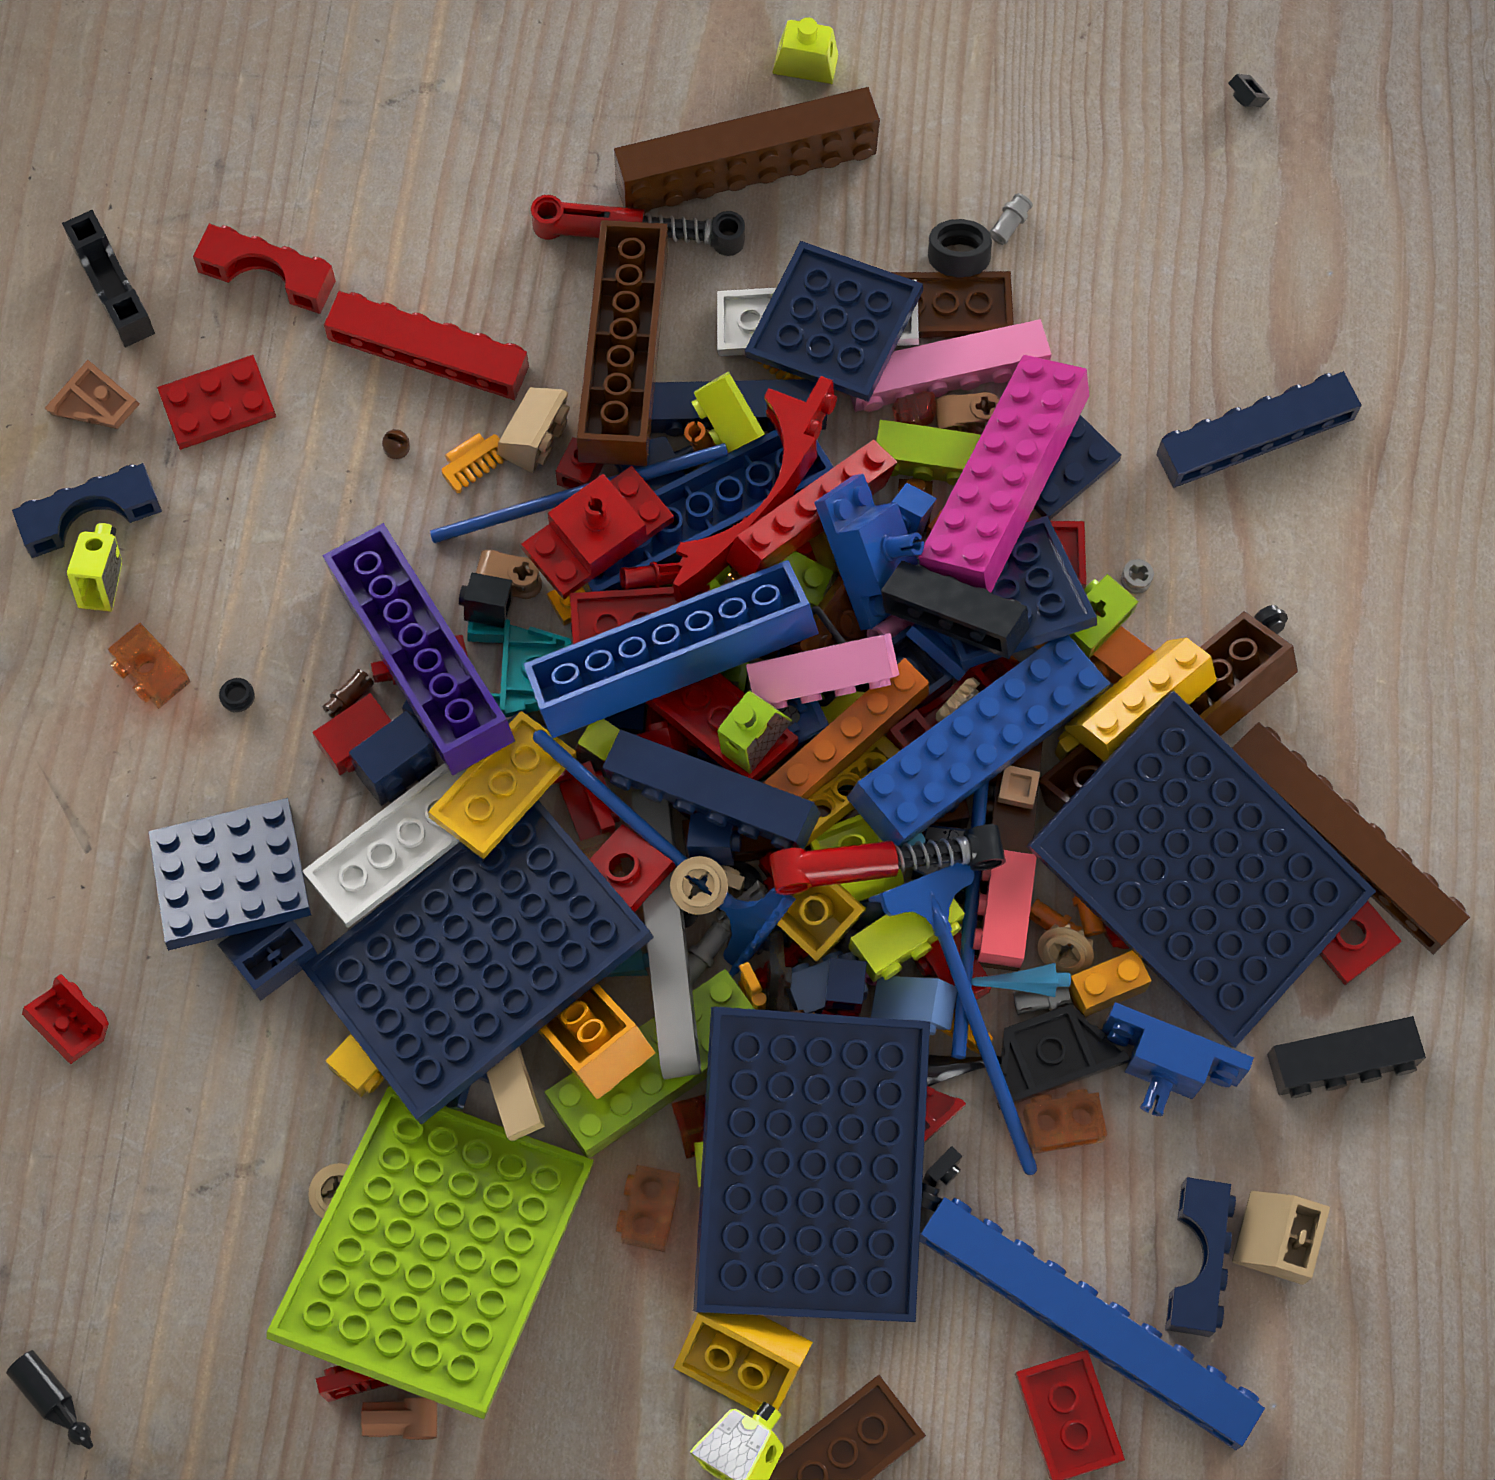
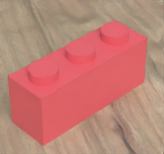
[972,850,1037,968]

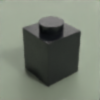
[458,573,512,628]

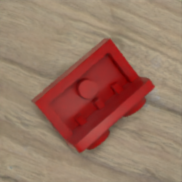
[559,761,620,848]
[22,974,109,1064]

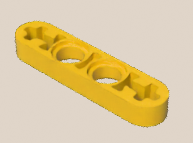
[806,752,888,846]

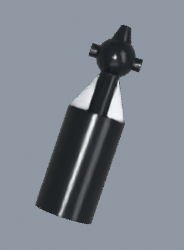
[6,1350,93,1450]

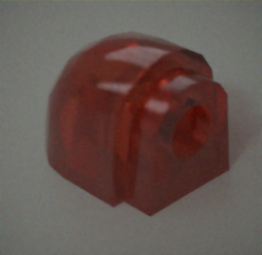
[892,392,937,427]

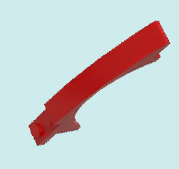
[673,376,837,602]

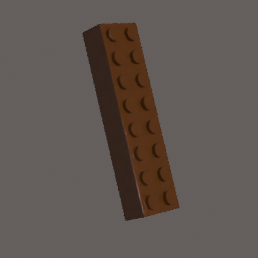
[614,87,880,213]
[577,220,668,466]
[1038,611,1298,813]

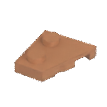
[45,360,140,429]

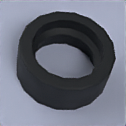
[928,219,992,277]

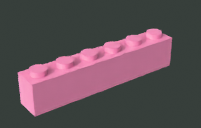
[850,319,1052,412]

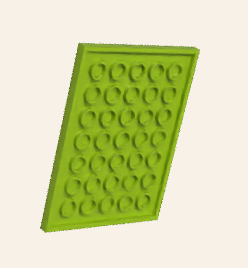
[266,1086,594,1420]

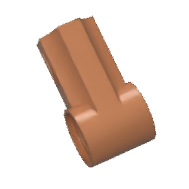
[361,1397,438,1440]

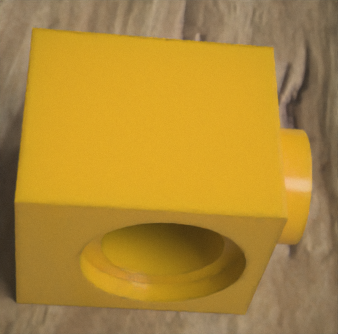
[325,1034,384,1097]

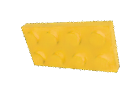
[428,711,576,859]

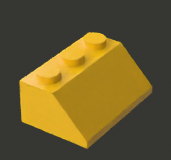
[673,1312,813,1412]

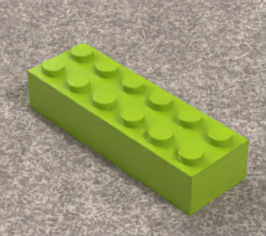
[544,968,755,1158]

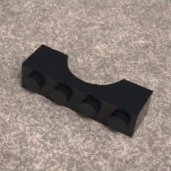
[62,209,155,348]

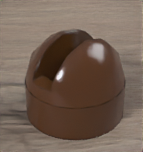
[382,429,410,459]

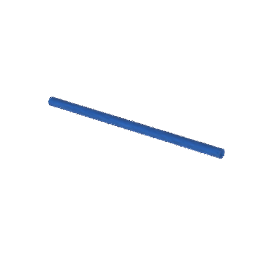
[430,443,729,543]
[951,782,989,1059]

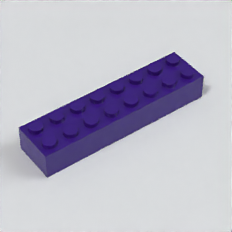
[322,523,515,776]

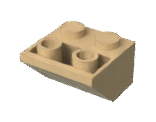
[497,387,570,473]
[1232,1191,1330,1285]

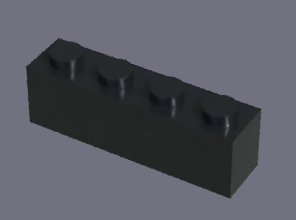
[881,560,1029,659]
[1267,1016,1426,1098]

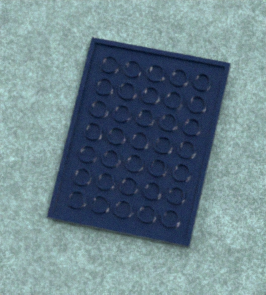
[1026,691,1376,1048]
[302,800,654,1125]
[693,1007,930,1322]

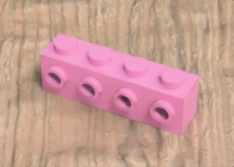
[746,633,899,709]

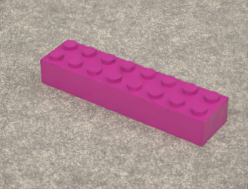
[918,355,1089,593]

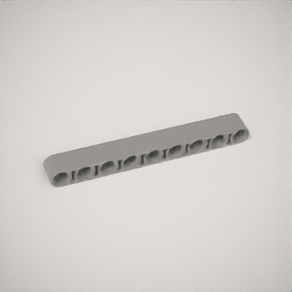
[631,790,701,1079]

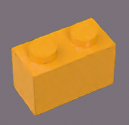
[1068,950,1152,1017]

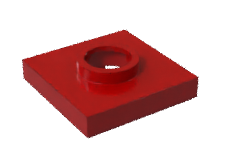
[589,824,676,912]
[1319,900,1402,985]

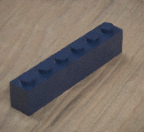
[1156,371,1362,488]
[650,379,828,437]
[602,729,821,850]

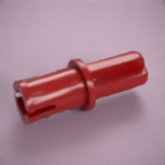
[619,561,681,590]

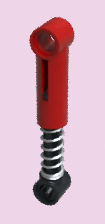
[531,195,745,256]
[769,824,1006,895]

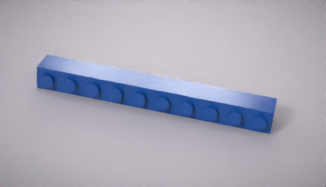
[920,1197,1265,1450]

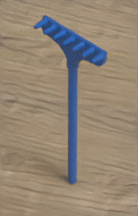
[533,730,796,978]
[869,862,1037,1175]

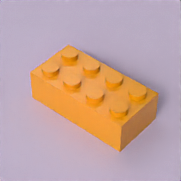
[538,983,656,1100]

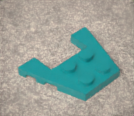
[467,619,572,717]

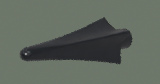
[927,1055,1001,1086]

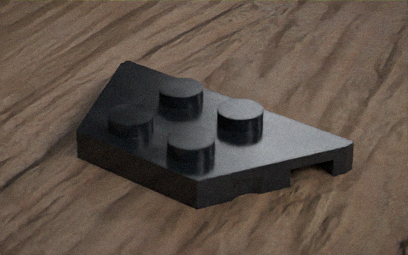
[997,1004,1130,1110]

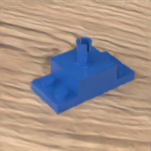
[814,474,924,630]
[1102,1002,1254,1117]

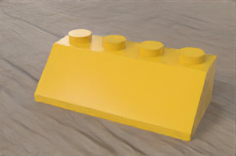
[1064,637,1217,762]

